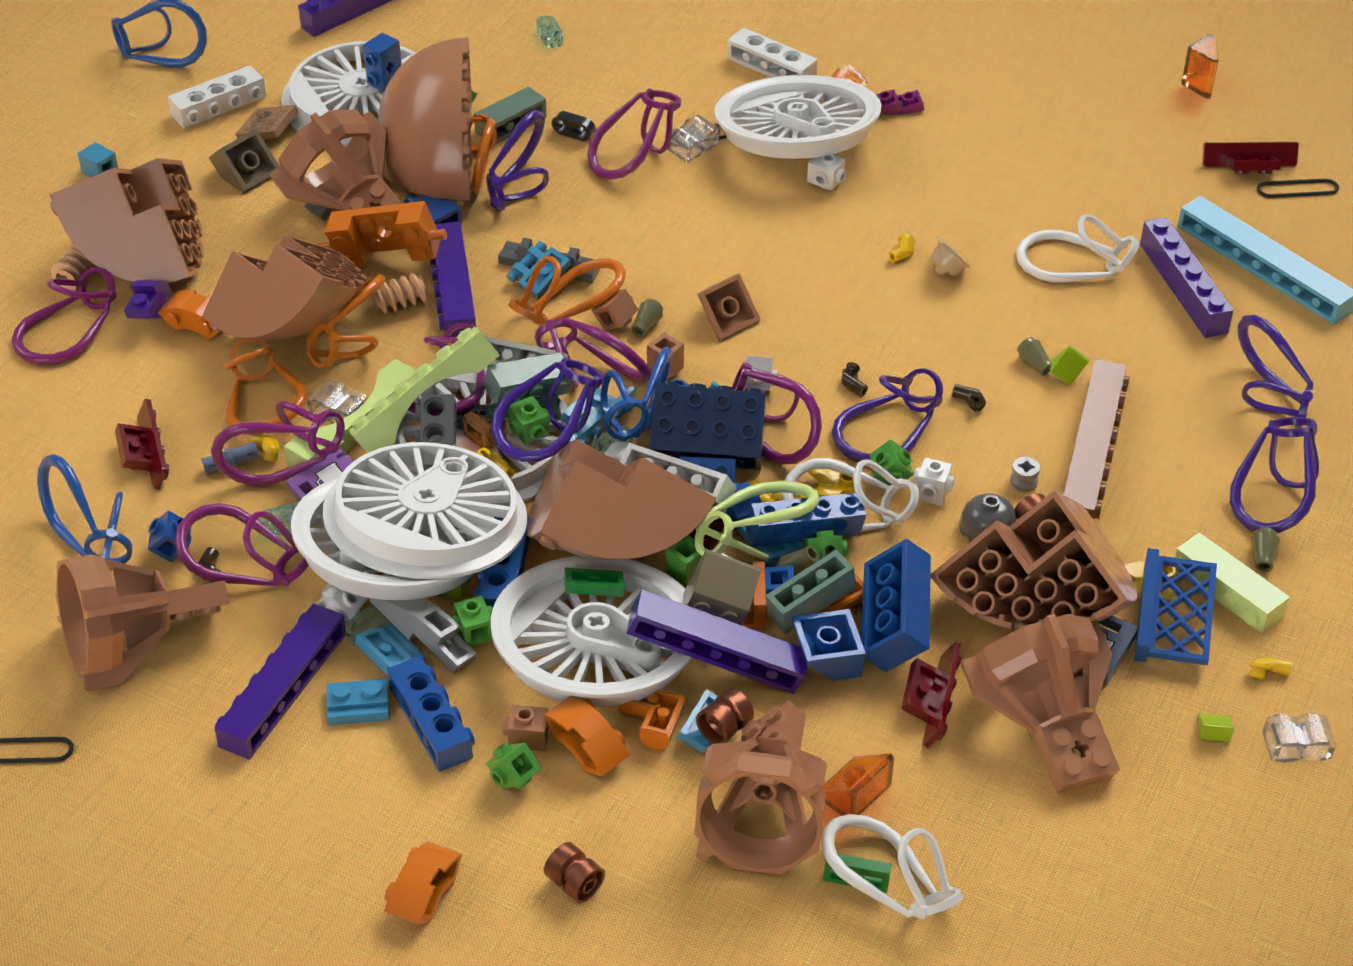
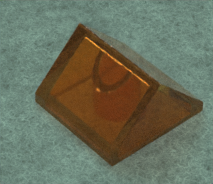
[1181,34,1219,99]
[822,753,894,816]

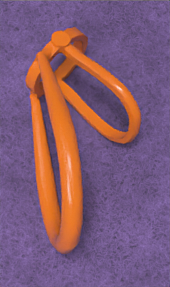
[470,114,497,194]
[508,256,626,324]
[306,274,385,368]
[224,338,307,435]

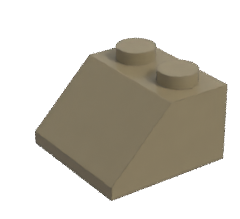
[209,129,280,192]
[683,549,761,625]

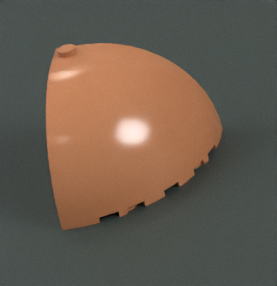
[378,37,472,200]
[49,158,204,283]
[202,234,366,341]
[527,439,716,560]
[931,490,1137,630]

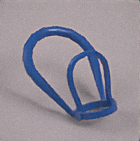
[111,0,207,68]
[600,347,673,442]
[37,454,133,564]

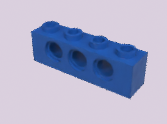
[745,493,867,547]
[474,516,530,608]
[387,656,475,772]

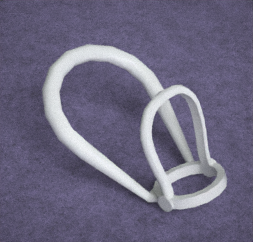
[1016,214,1139,283]
[782,458,919,532]
[821,814,963,919]

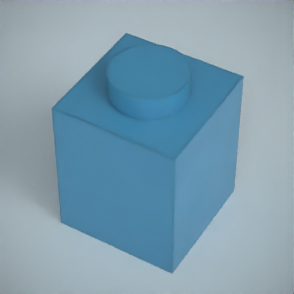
[77,142,118,177]

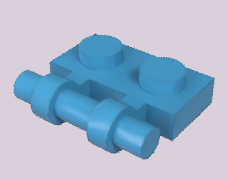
[506,241,571,300]

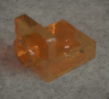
[831,64,869,87]
[463,411,507,450]

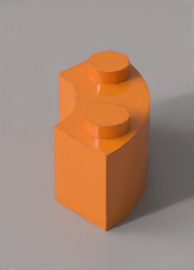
[158,290,219,340]
[544,696,629,776]
[384,841,462,925]

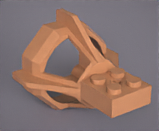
[270,109,402,231]
[56,554,229,691]
[961,614,1120,794]
[695,700,827,875]

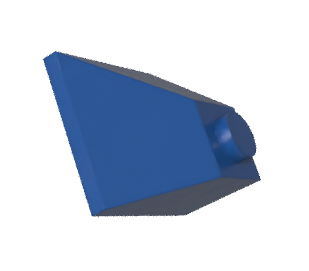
[792,609,866,681]

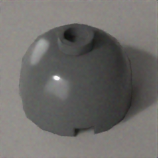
[960,493,1016,542]

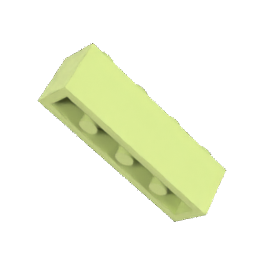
[1175,533,1290,633]

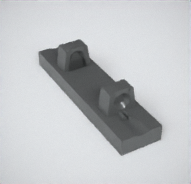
[498,237,600,283]

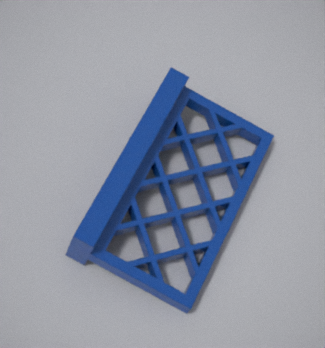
[1134,548,1217,666]

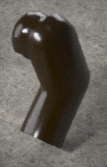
[842,362,868,397]
[952,384,986,411]
[198,547,221,583]

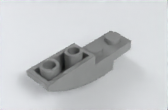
[369,598,477,673]

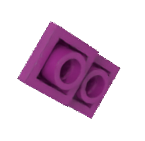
[876,89,925,114]

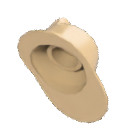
[931,236,970,277]

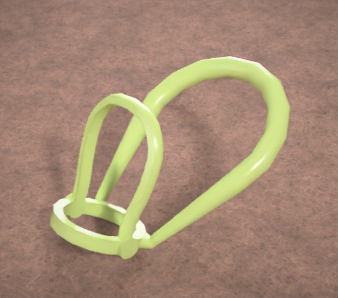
[695,481,820,561]

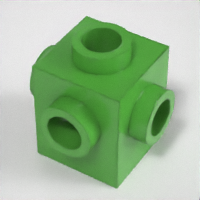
[508,396,551,445]
[870,439,914,486]
[803,530,848,565]
[451,595,493,647]
[486,742,542,789]

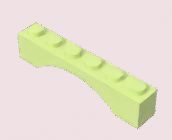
[349,327,500,453]
[284,359,416,467]

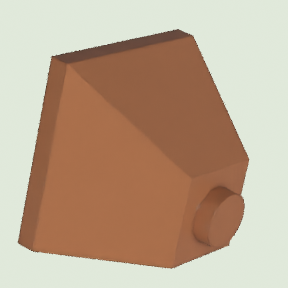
[697,273,761,341]

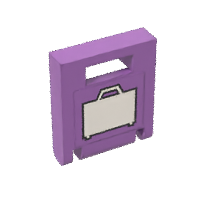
[286,449,354,501]

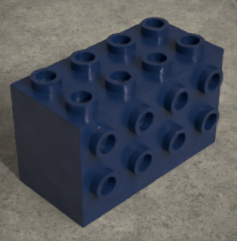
[649,381,767,470]

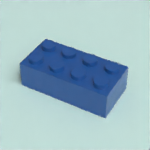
[861,538,931,672]

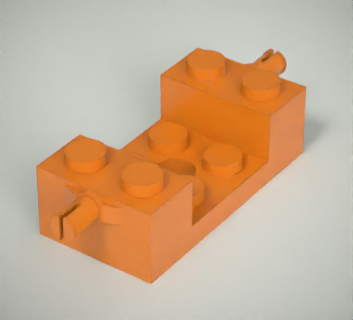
[317,201,447,267]

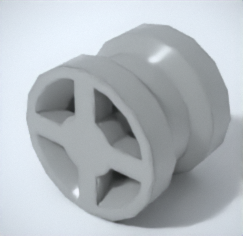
[1010,457,1040,492]

